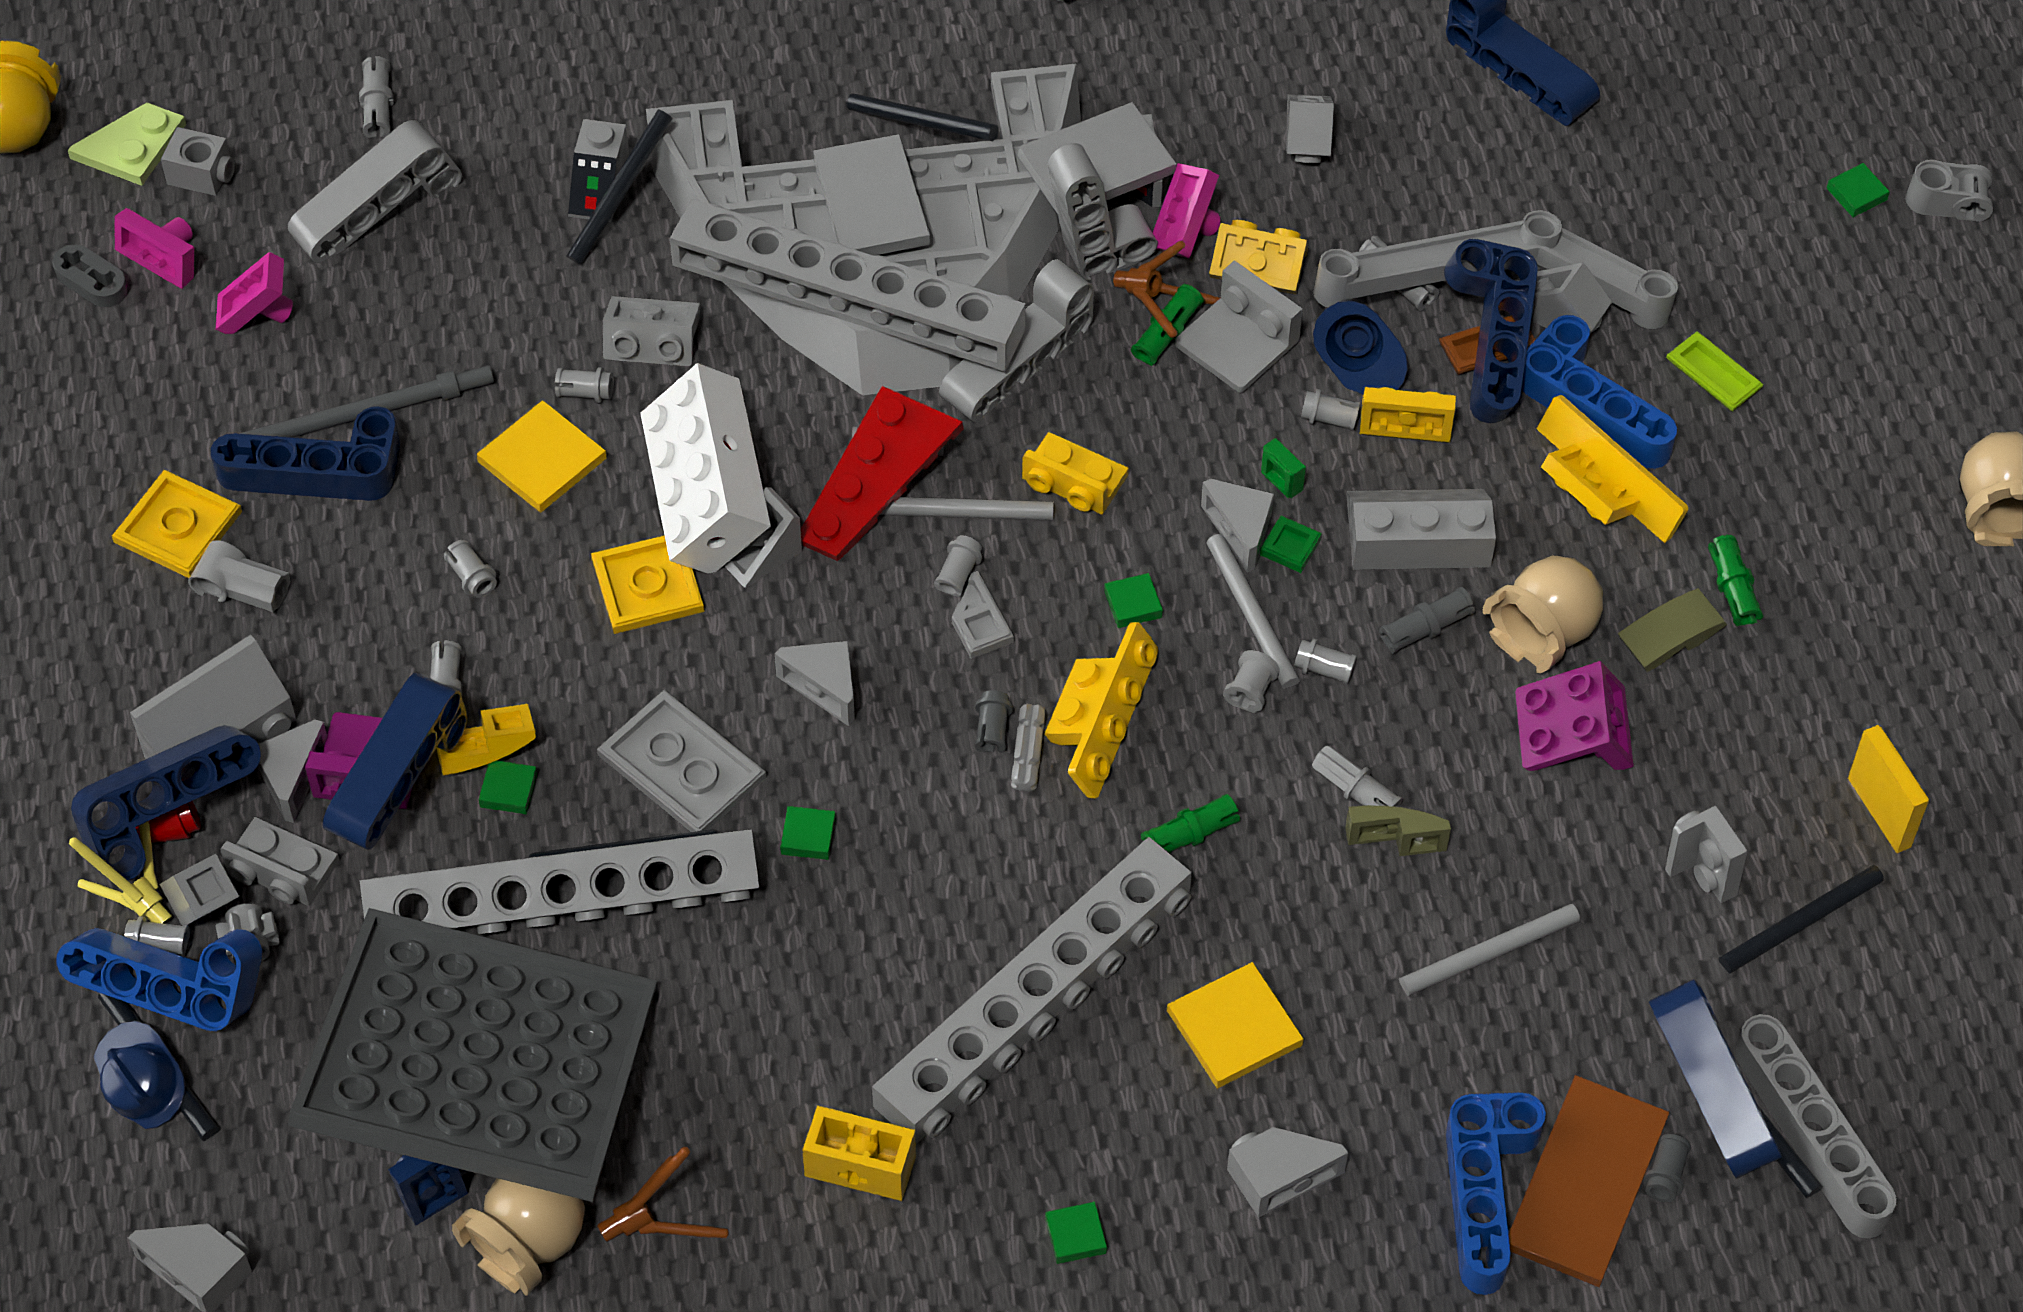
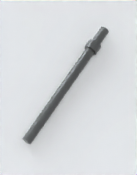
[238,365,494,438]

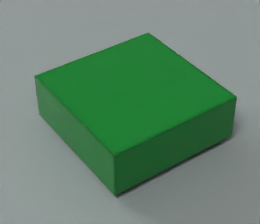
[1826,163,1890,217]
[1261,438,1306,499]
[1260,515,1322,573]
[1104,573,1163,628]
[478,761,537,814]
[780,806,836,860]
[1045,1202,1107,1264]

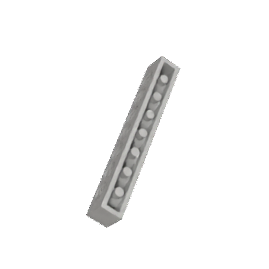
[670,199,1025,371]
[360,829,759,934]
[872,837,1192,1144]

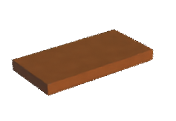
[1508,1075,1669,1288]

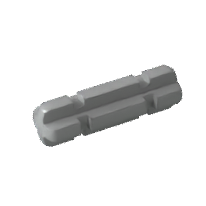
[1011,703,1045,791]

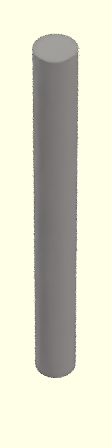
[879,497,1054,520]
[1206,534,1300,689]
[1399,904,1580,996]

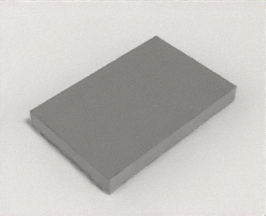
[1018,102,1176,214]
[813,134,930,256]
[597,690,766,832]

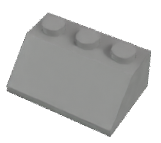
[1346,489,1496,570]
[130,635,296,781]

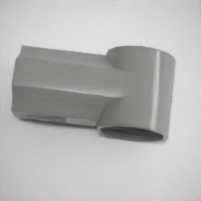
[188,540,290,612]

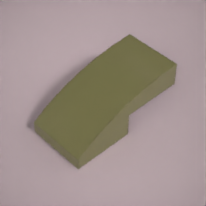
[1618,588,1727,672]
[1345,805,1451,856]

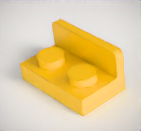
[1209,220,1308,294]
[1359,387,1456,442]
[1022,432,1129,515]

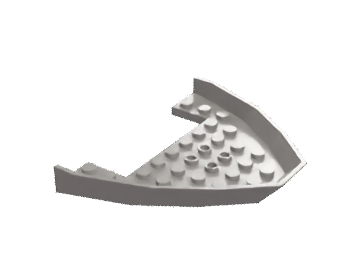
[646,64,1081,395]

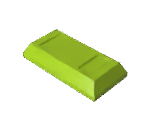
[1666,331,1763,411]

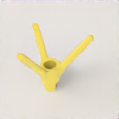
[69,821,172,924]

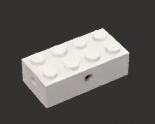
[640,363,771,573]

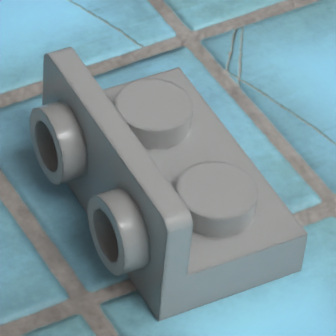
[603,296,700,366]
[1665,806,1747,903]
[220,817,339,906]

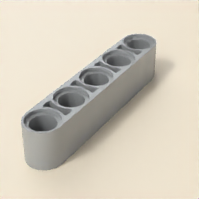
[1735,1014,1896,1239]

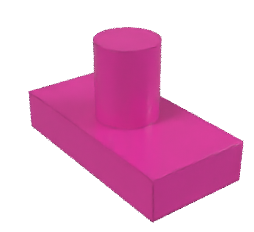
[1153,163,1220,258]
[115,208,194,289]
[216,252,293,334]

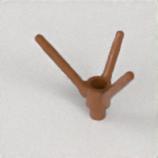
[1113,240,1220,338]
[597,1147,729,1242]

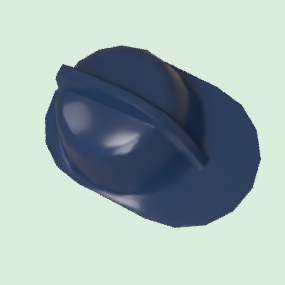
[1313,301,1408,394]
[94,1021,185,1129]

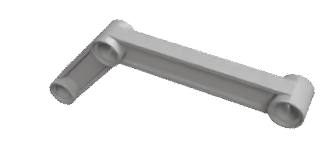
[1313,210,1678,329]

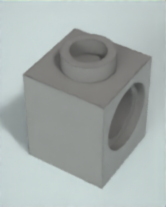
[161,127,235,196]
[159,854,239,926]

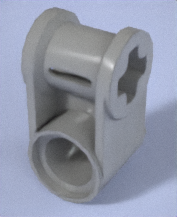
[1905,160,1993,221]

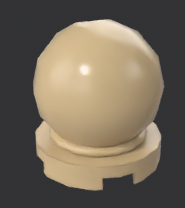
[1960,431,2023,546]
[1483,555,1603,673]
[452,1178,585,1296]

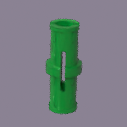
[1131,284,1204,366]
[1708,534,1763,626]
[1141,794,1240,853]

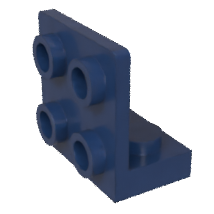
[388,1155,468,1226]

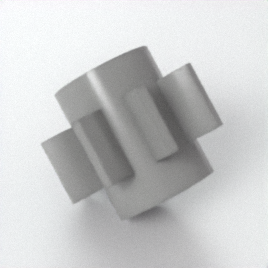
[215,904,279,962]

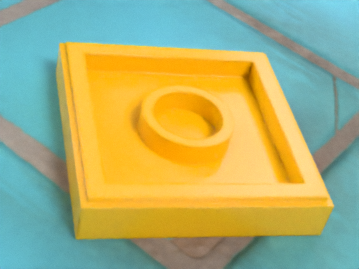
[477,400,607,513]
[112,470,242,578]
[591,535,704,634]
[1848,725,1929,853]
[1167,962,1303,1089]

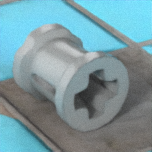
[1223,650,1280,713]

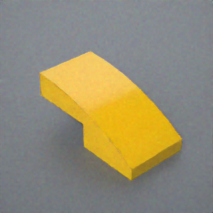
[436,704,536,775]

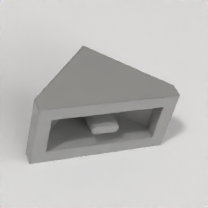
[1201,479,1274,573]
[724,487,802,588]
[775,641,855,726]
[257,719,327,823]

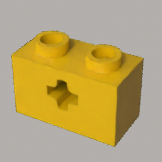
[802,1105,916,1201]

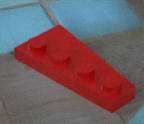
[800,386,964,561]

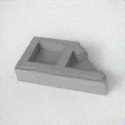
[952,571,1014,659]

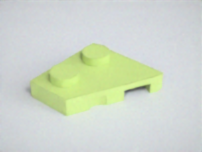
[68,103,186,186]

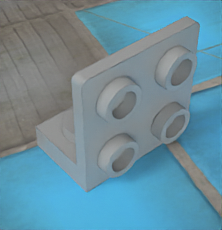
[1175,260,1302,393]

